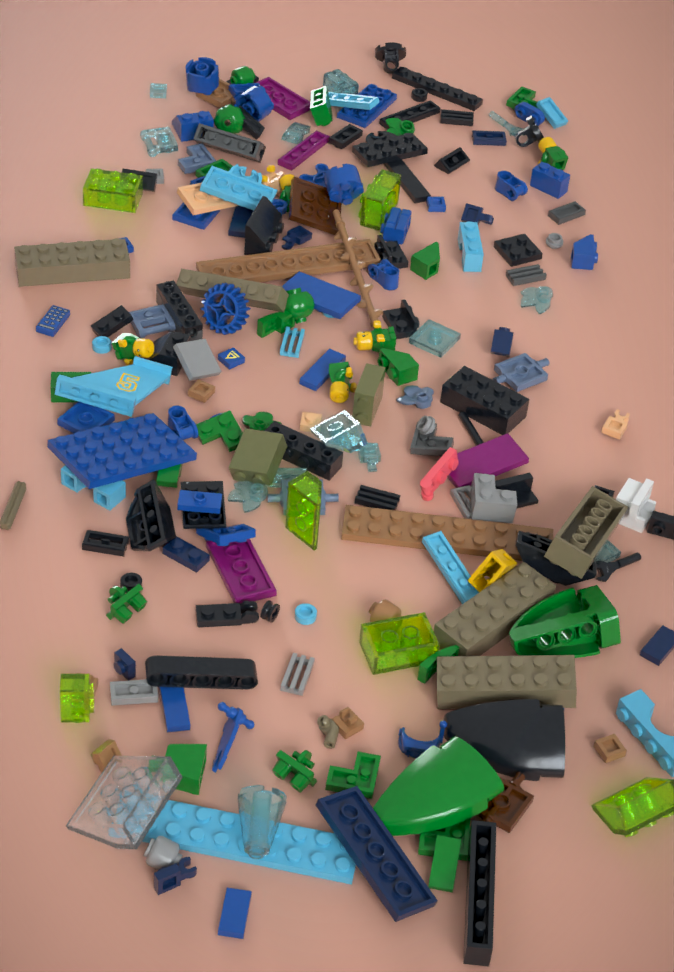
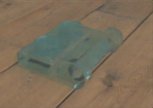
[140,127,178,157]

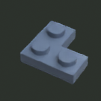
[178,143,216,174]

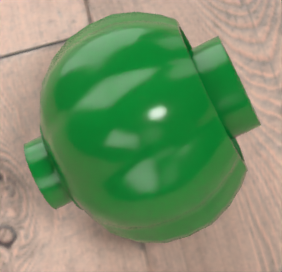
[214,104,246,134]
[285,288,315,324]

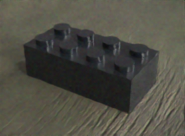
[440,366,529,435]

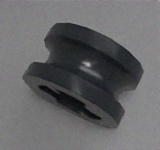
[260,600,280,623]

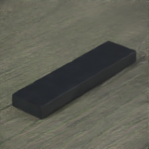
[379,100,441,130]
[385,160,431,203]

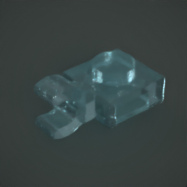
[357,443,381,472]

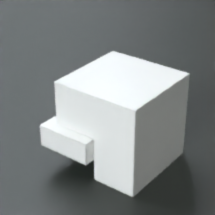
[616,478,656,533]

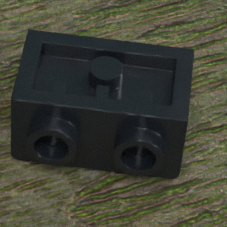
[374,235,408,269]
[382,299,419,339]
[647,511,674,540]

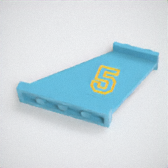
[55,356,173,417]

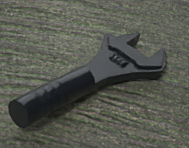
[596,552,641,582]

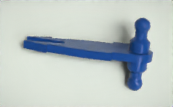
[212,702,255,773]

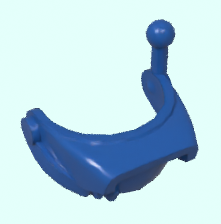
[398,720,447,759]

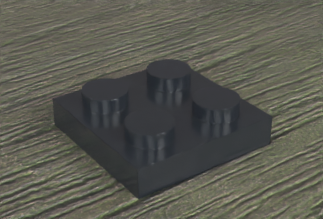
[494,234,543,267]

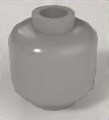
[143,836,182,870]

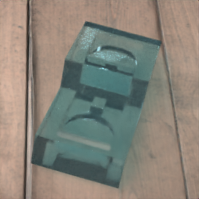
[281,122,311,144]

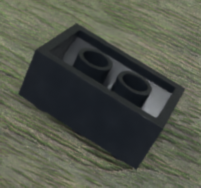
[244,196,284,255]

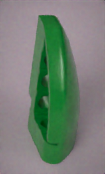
[509,585,621,658]
[373,736,504,836]

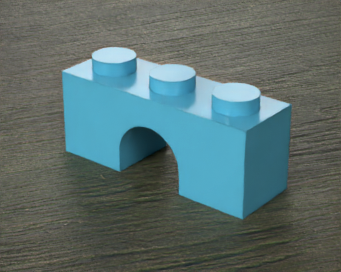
[457,221,484,272]
[61,465,126,511]

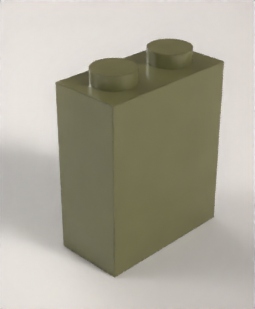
[352,363,386,427]
[229,428,287,486]

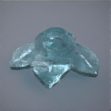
[521,286,553,314]
[227,481,268,513]

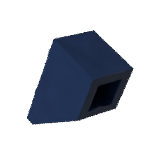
[491,327,514,357]

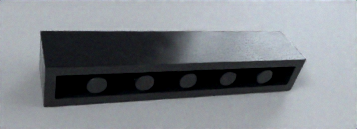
[463,820,496,967]

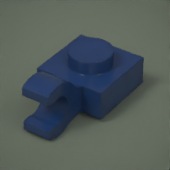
[461,203,494,225]
[282,225,312,250]
[154,857,197,895]

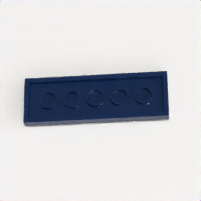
[316,786,438,922]

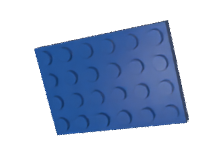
[47,413,197,489]

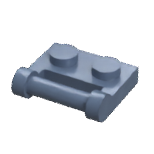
[129,304,176,338]

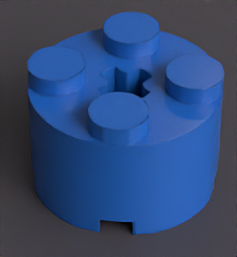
[185,57,219,95]
[234,86,274,122]
[324,164,364,205]

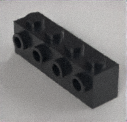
[265,421,343,481]

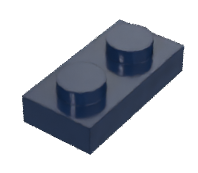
[162,536,210,573]

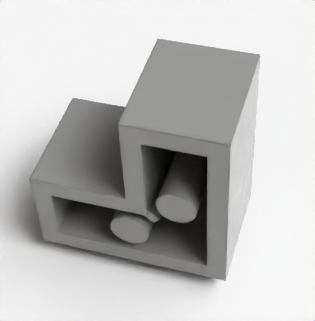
[470,473,517,523]

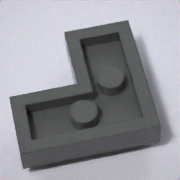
[410,422,454,456]

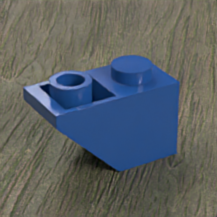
[571,234,598,270]

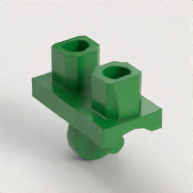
[106,584,148,624]
[272,750,317,793]

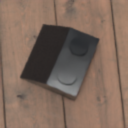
[144,331,190,376]

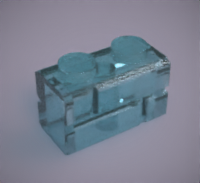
[323,69,359,95]

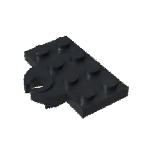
[352,131,428,167]

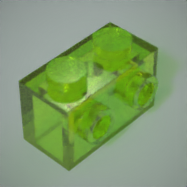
[60,674,95,723]

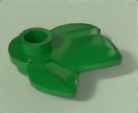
[385,118,415,136]
[242,412,282,431]

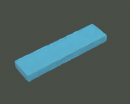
[328,92,379,110]
[422,531,479,604]

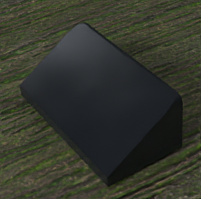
[434,147,470,174]

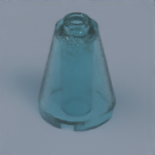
[237,785,287,859]

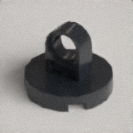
[375,42,406,74]
[515,115,544,147]

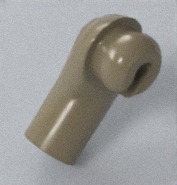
[317,715,339,749]

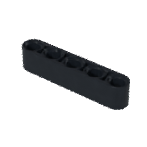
[145,655,258,690]

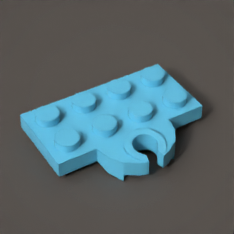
[199,164,278,211]

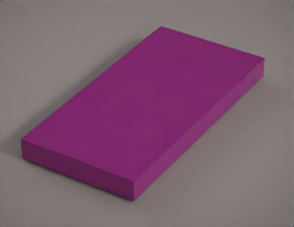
[256,77,310,120]
[447,433,529,488]
[206,539,277,604]

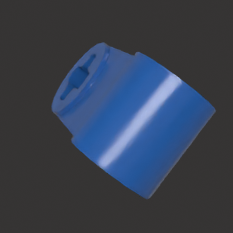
[495,171,528,201]
[368,259,399,290]
[168,405,198,440]

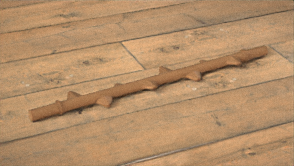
[332,209,383,329]

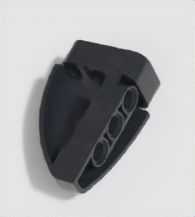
[443,699,565,781]

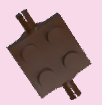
[477,772,534,833]

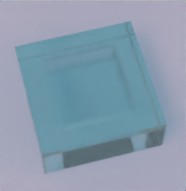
[150,83,167,98]

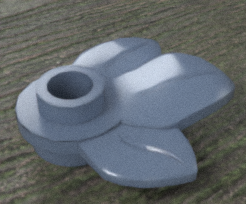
[396,385,434,409]

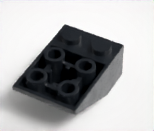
[181,481,226,529]

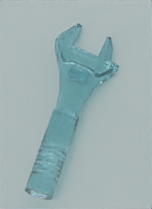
[489,111,524,136]

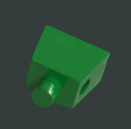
[149,744,207,795]

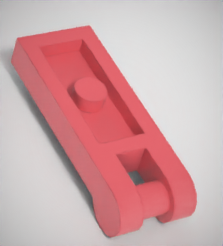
[420,447,459,501]

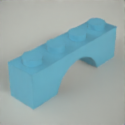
[616,689,674,777]

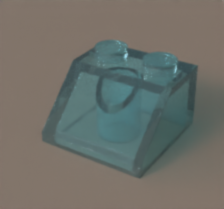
[310,410,368,453]

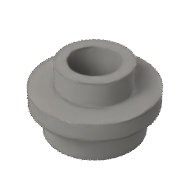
[546,233,564,249]
[417,416,435,435]

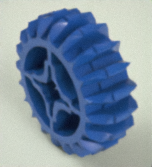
[200,283,251,335]

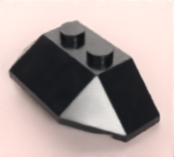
[126,479,176,551]
[515,531,597,586]

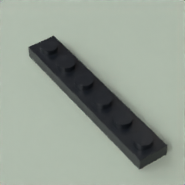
[392,67,483,111]

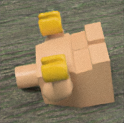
[261,165,285,196]

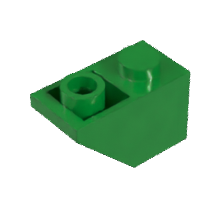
[410,242,440,280]
[377,348,419,386]

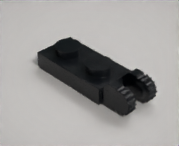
[195,601,259,628]

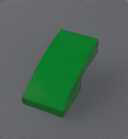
[257,311,295,338]
[156,464,182,488]
[417,645,460,684]
[428,835,461,893]

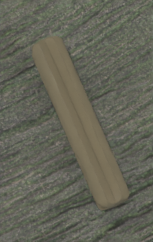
[0,481,27,530]

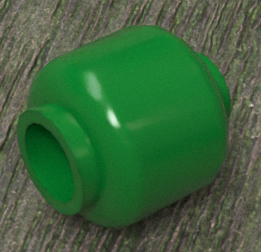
[230,66,255,84]

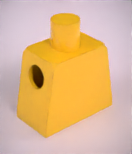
[467,549,517,593]

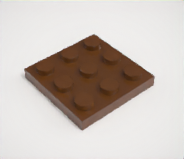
[288,177,342,235]

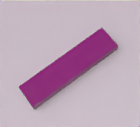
[278,130,330,171]

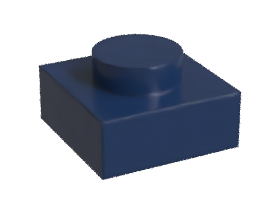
[113,648,136,681]

